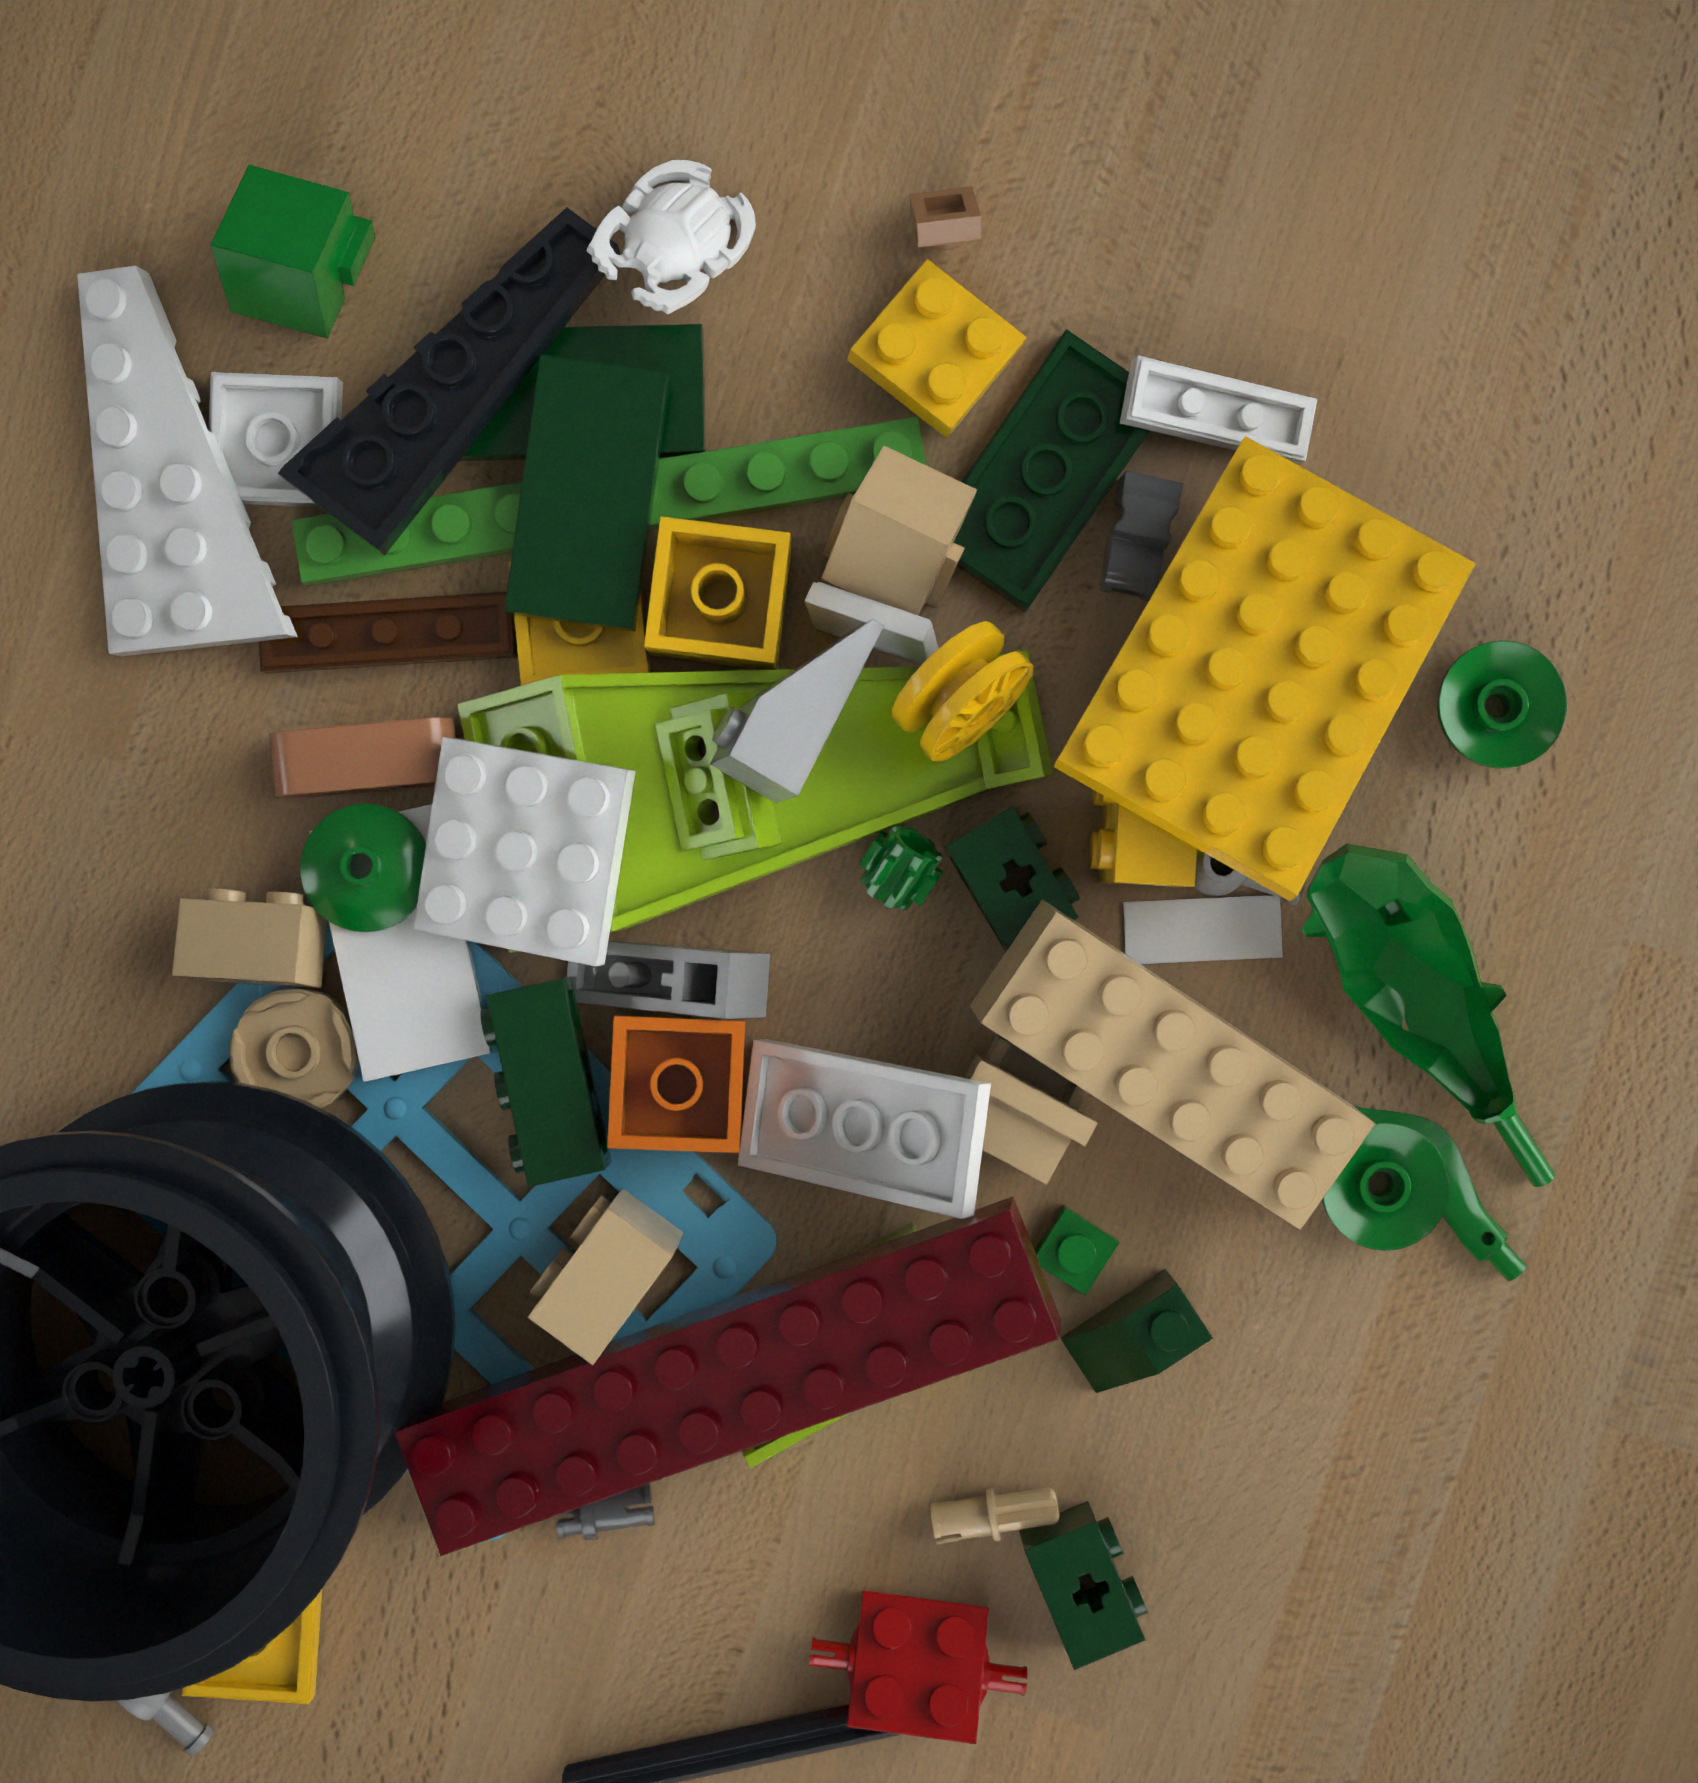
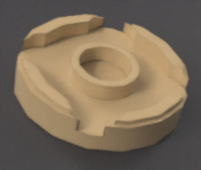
[229,987,360,1108]

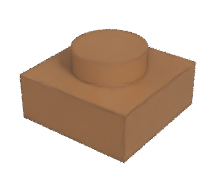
[909,186,982,250]

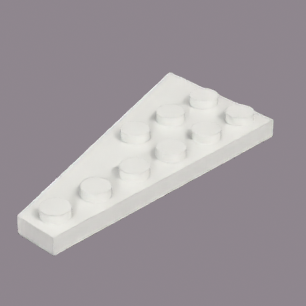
[77,265,298,656]

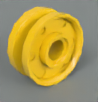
[891,621,1033,762]

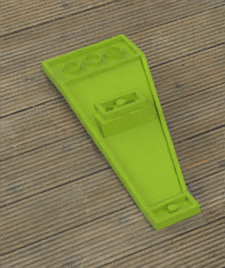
[457,650,1054,953]

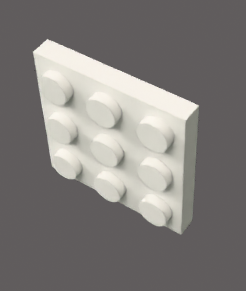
[413,737,636,966]

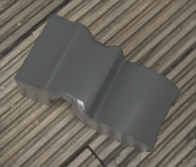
[1100,471,1184,602]

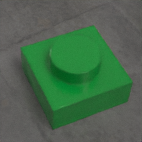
[1034,1204,1120,1296]

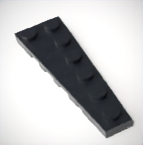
[278,207,621,555]

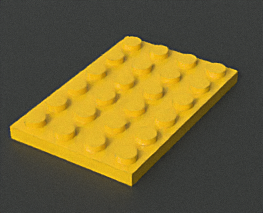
[1053,436,1476,901]

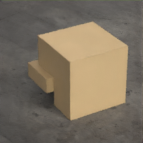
[821,446,977,616]
[965,1034,1098,1185]

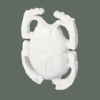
[586,160,756,314]

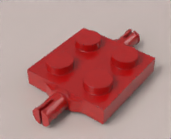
[809,1590,1028,1744]

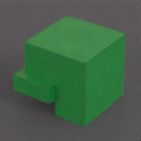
[210,164,375,339]

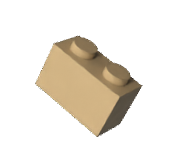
[172,889,328,988]

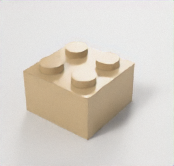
[527,1188,684,1365]

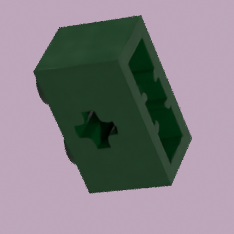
[943,806,1080,953]
[1019,1501,1148,1670]

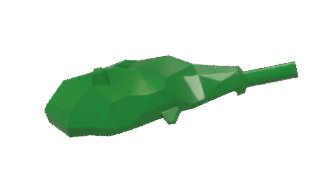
[1301,843,1555,1187]

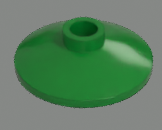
[1437,640,1567,769]
[300,803,426,932]
[1322,1122,1450,1251]

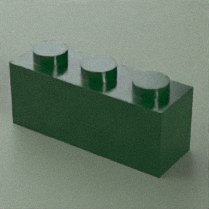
[480,976,612,1187]

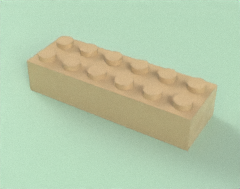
[970,899,1376,1230]

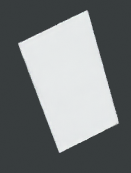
[1123,895,1283,964]

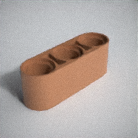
[269,717,456,799]

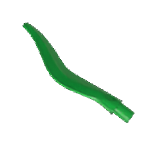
[1354,1106,1527,1282]

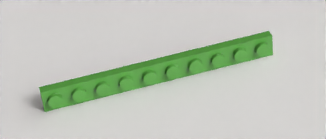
[291,417,926,587]

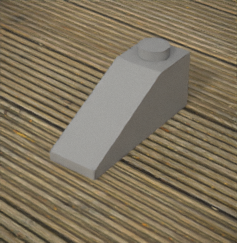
[710,619,884,803]
[567,941,770,1019]

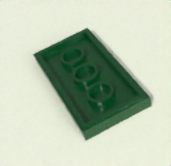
[460,324,706,461]
[953,329,1150,613]
[504,354,671,632]

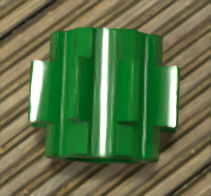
[859,825,943,911]

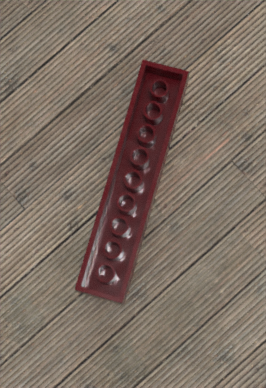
[394,1196,1061,1556]

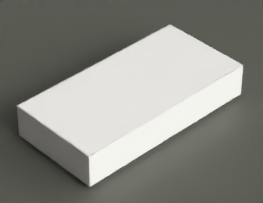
[804,582,938,665]

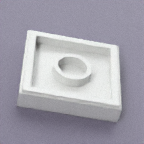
[208,372,343,507]

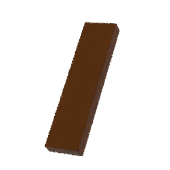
[259,591,517,674]

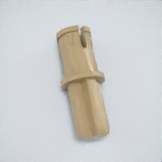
[930,1487,1060,1545]

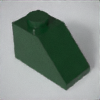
[1060,1269,1213,1393]

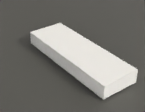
[1120,355,1317,465]

